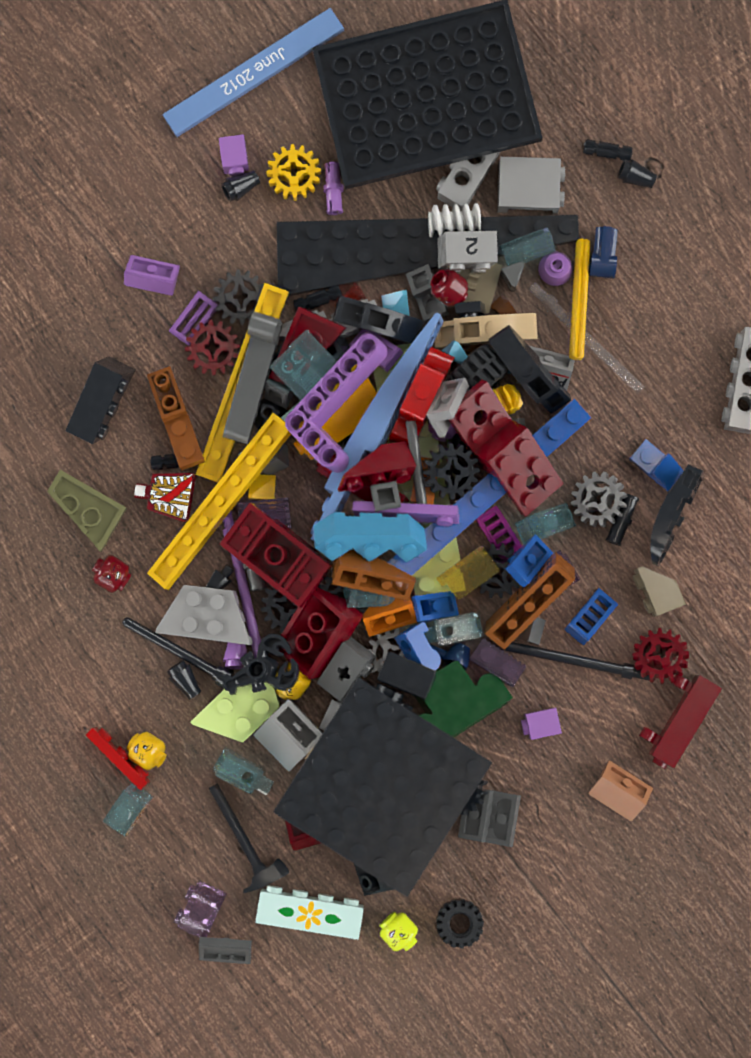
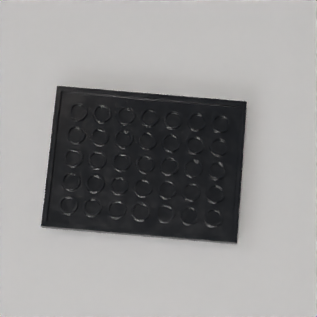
[312,0,543,190]

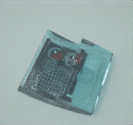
[269,330,337,401]

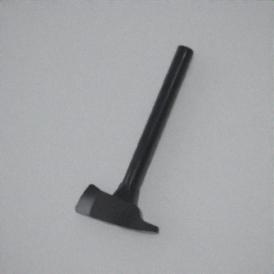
[209,783,289,893]

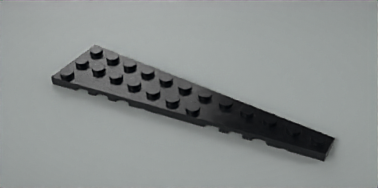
[277,215,579,296]

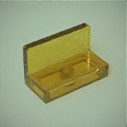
[436,546,499,599]

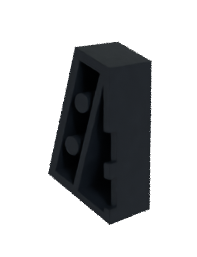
[65,356,136,444]

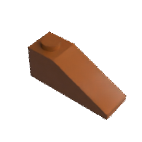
[332,548,416,600]

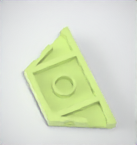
[191,682,281,742]

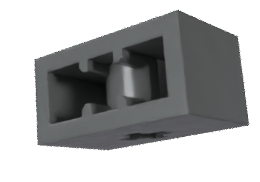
[317,638,377,702]

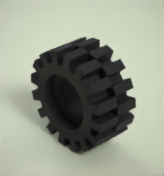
[436,899,484,949]

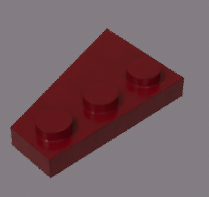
[269,307,347,387]

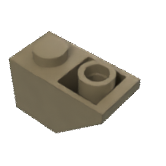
[633,567,686,617]

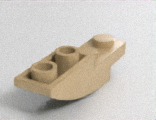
[434,313,538,349]

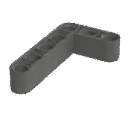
[223,311,282,444]

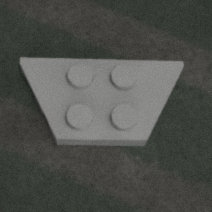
[155,585,252,645]

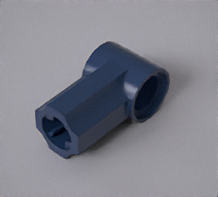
[589,226,618,279]

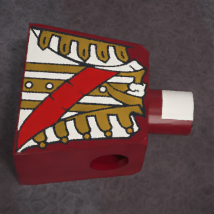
[134,473,196,523]

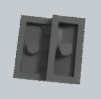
[458,789,521,847]

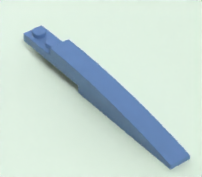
[311,313,444,542]

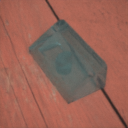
[500,227,556,266]

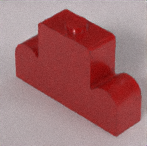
[389,347,455,447]

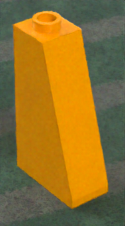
[293,364,377,460]

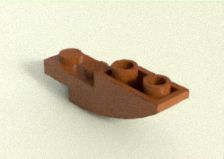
[147,366,205,471]

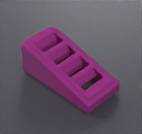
[475,505,522,559]

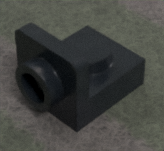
[455,301,486,318]

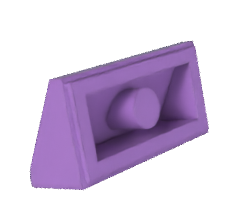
[124,255,180,295]

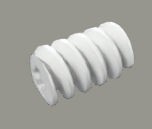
[428,203,481,237]

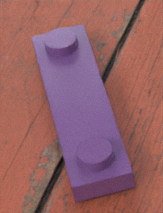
[352,501,460,527]

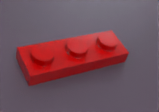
[86,727,151,790]

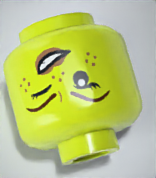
[380,912,418,951]

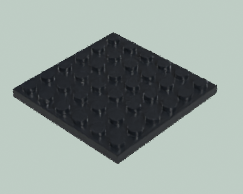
[273,677,492,897]

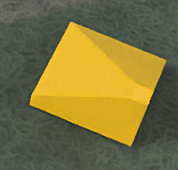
[248,474,276,501]

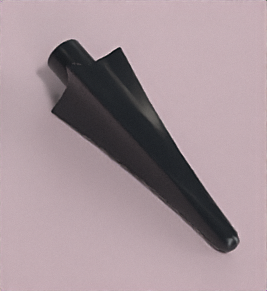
[206,564,235,589]

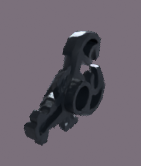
[223,634,299,695]

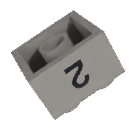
[437,231,498,273]

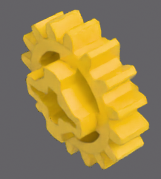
[266,144,321,201]

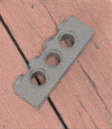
[436,152,500,211]
[722,327,751,434]

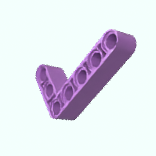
[285,334,387,473]

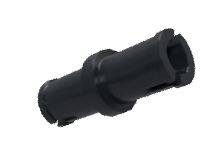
[605,493,639,546]

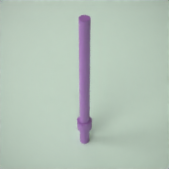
[223,511,261,659]

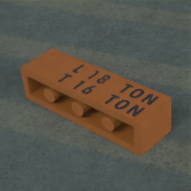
[485,552,575,650]

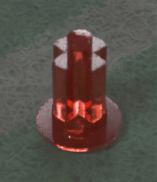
[335,282,366,308]

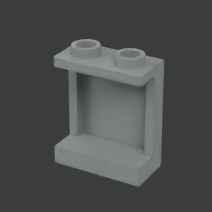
[497,156,565,214]

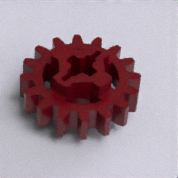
[185,320,240,376]
[633,628,689,684]

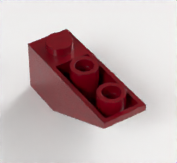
[338,441,417,492]

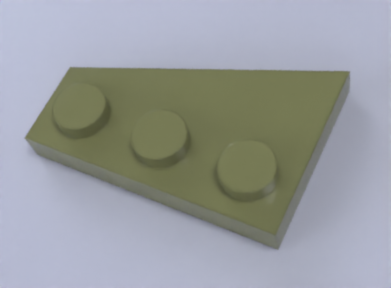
[47,470,127,552]

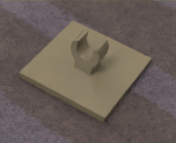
[459,263,502,314]

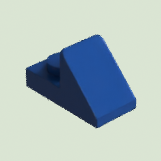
[629,439,683,492]
[505,534,553,587]
[412,591,459,623]

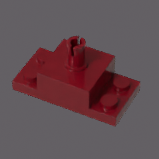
[220,503,332,607]

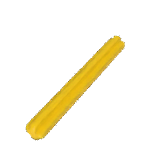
[569,238,590,360]

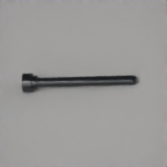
[122,617,234,689]

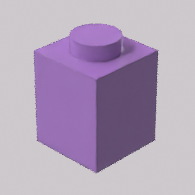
[219,135,249,176]
[521,707,562,740]

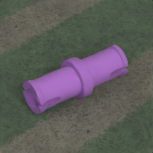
[323,162,343,215]

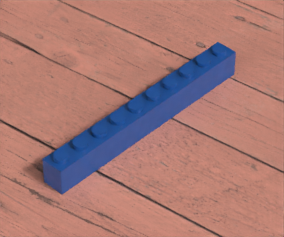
[387,399,591,576]

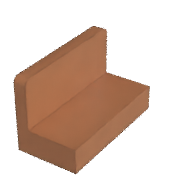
[589,760,653,821]

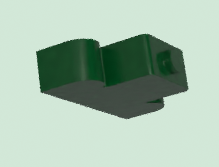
[414,661,513,738]

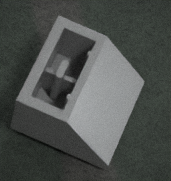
[253,699,323,772]

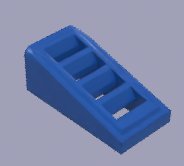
[564,588,618,645]

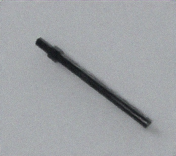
[501,642,650,681]

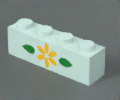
[255,885,364,940]

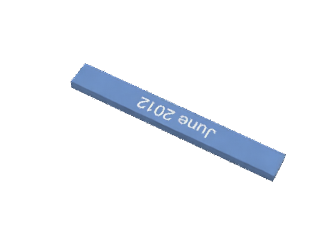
[162,8,344,137]

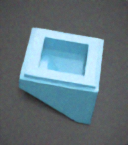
[381,290,409,316]
[442,340,468,364]

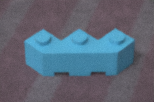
[314,512,427,563]

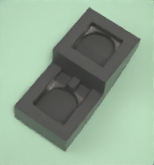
[406,264,449,322]

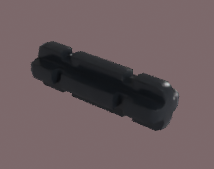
[583,139,633,161]
[293,285,342,312]
[150,454,199,470]

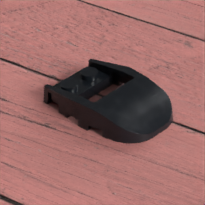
[650,464,705,567]

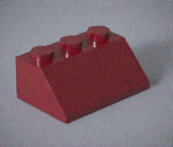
[279,587,364,679]

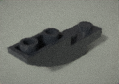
[332,295,428,344]
[489,325,571,414]

